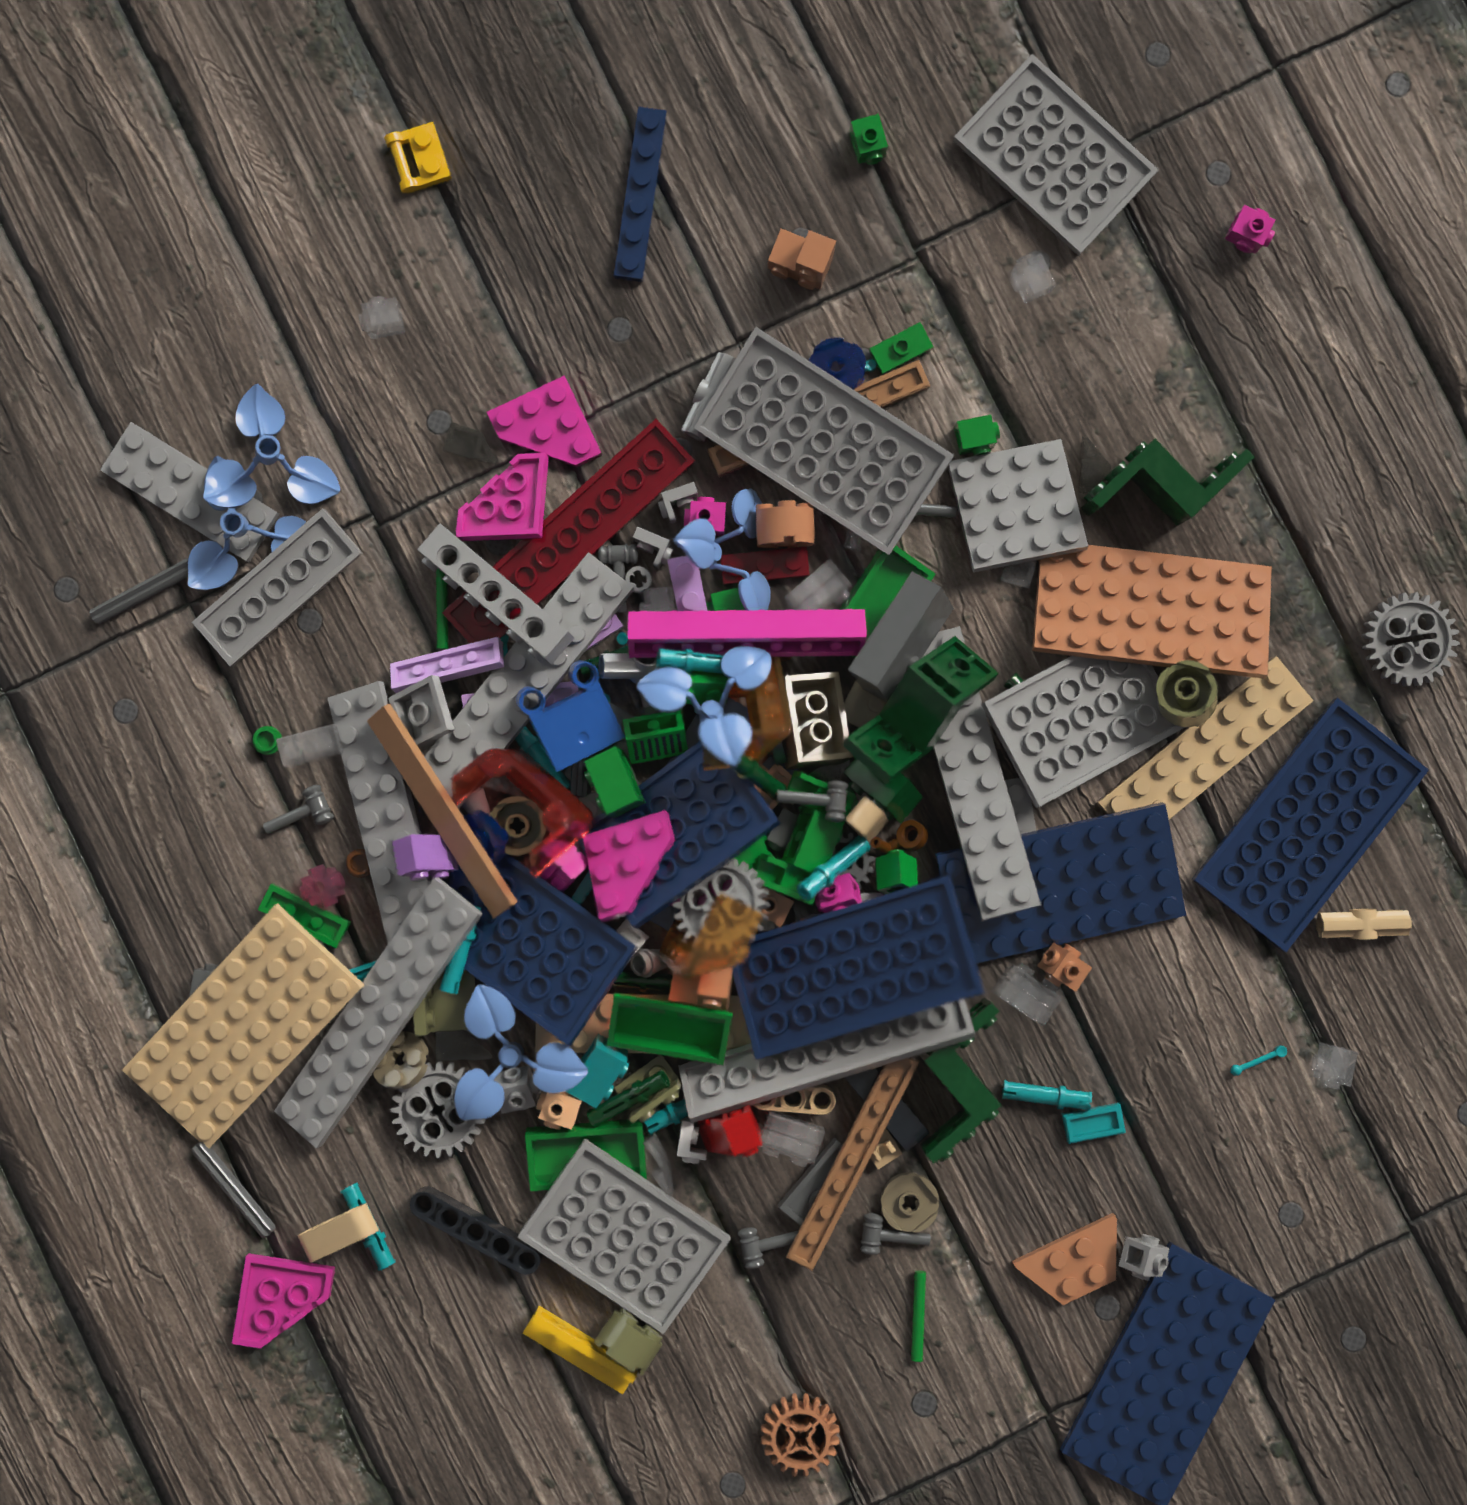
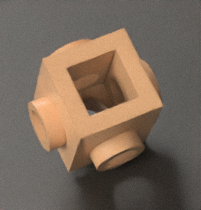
[536,1091,582,1130]

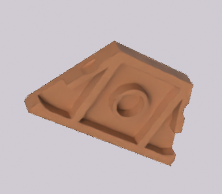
[1012,1213,1117,1305]

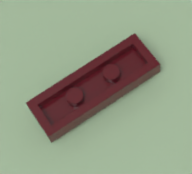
[721,546,810,585]

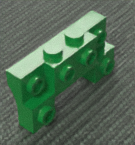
[755,771,855,905]

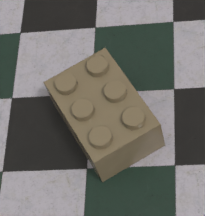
[772,672,853,770]

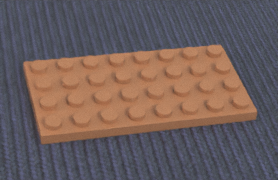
[1032,545,1272,679]

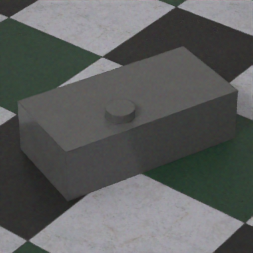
[848,572,954,703]

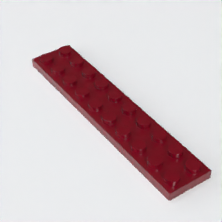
[442,419,695,643]

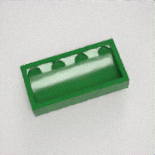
[839,546,936,660]
[607,993,733,1065]
[525,1119,647,1192]

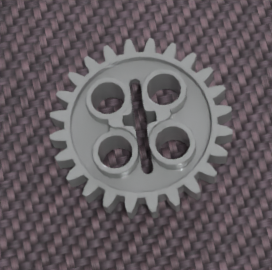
[1361,592,1460,687]
[673,858,770,954]
[391,1061,486,1158]

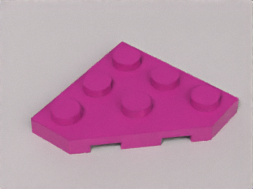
[487,375,602,467]
[456,453,549,541]
[583,810,675,922]
[232,1253,335,1348]

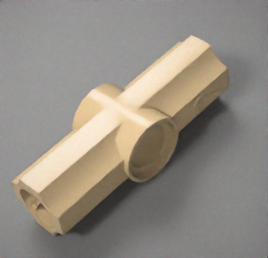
[1316,909,1412,939]

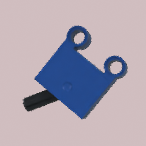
[516,660,625,798]

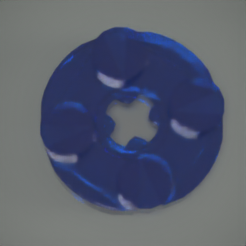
[809,337,866,390]
[463,810,509,866]

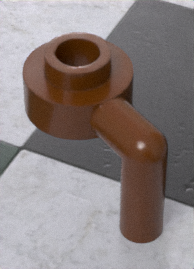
[870,820,928,854]

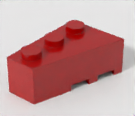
[696,1105,762,1157]

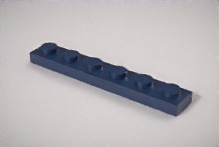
[614,107,667,282]

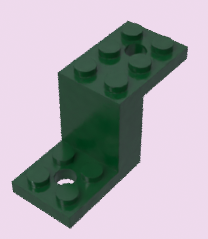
[1081,438,1255,526]
[842,636,999,784]
[919,997,1002,1164]

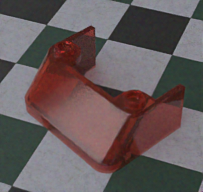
[451,748,593,878]

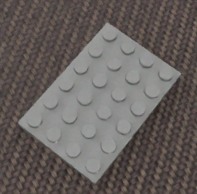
[953,54,1159,256]
[981,656,1185,808]
[518,1139,730,1334]

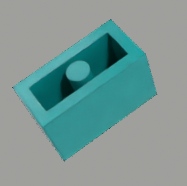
[566,1033,629,1108]

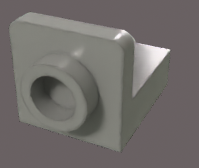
[658,482,698,524]
[633,527,673,570]

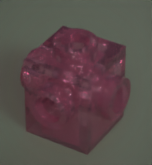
[300,864,346,909]

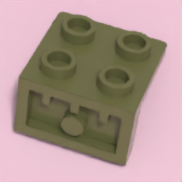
[413,971,476,1036]
[614,1055,682,1123]

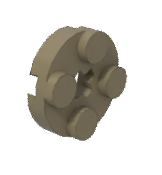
[373,1030,429,1090]
[880,1171,939,1233]

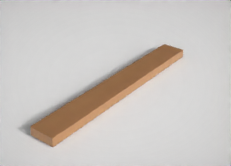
[707,360,930,477]
[367,704,518,918]
[786,1057,919,1271]

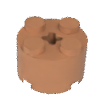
[756,500,815,549]

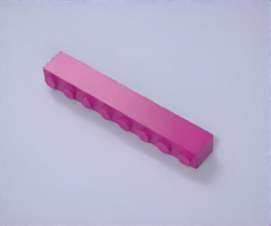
[628,609,867,658]

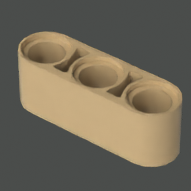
[845,796,888,843]
[753,1084,836,1115]
[298,1203,379,1263]

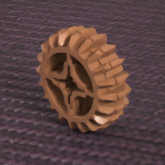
[761,1393,840,1477]

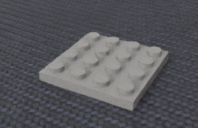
[948,439,1088,573]

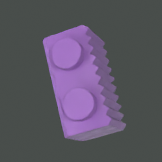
[392,834,458,881]

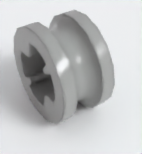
[625,566,652,594]

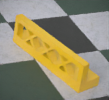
[522,1306,638,1394]

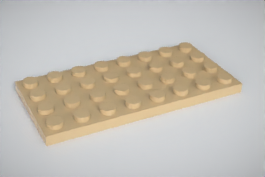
[122,904,364,1148]

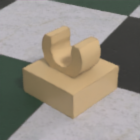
[871,1128,902,1170]

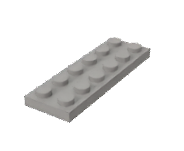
[100,422,280,562]
[192,508,363,667]

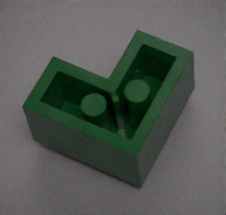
[843,758,923,824]

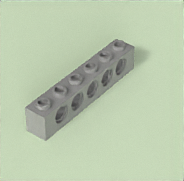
[417,523,574,665]

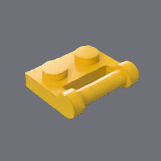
[384,122,452,193]

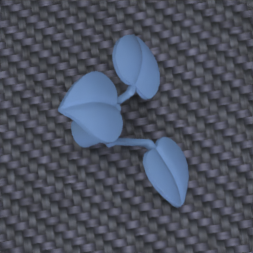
[203,384,340,508]
[188,456,306,590]
[673,489,771,611]
[637,646,771,767]
[455,984,588,1120]

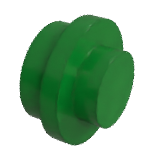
[253,726,283,755]

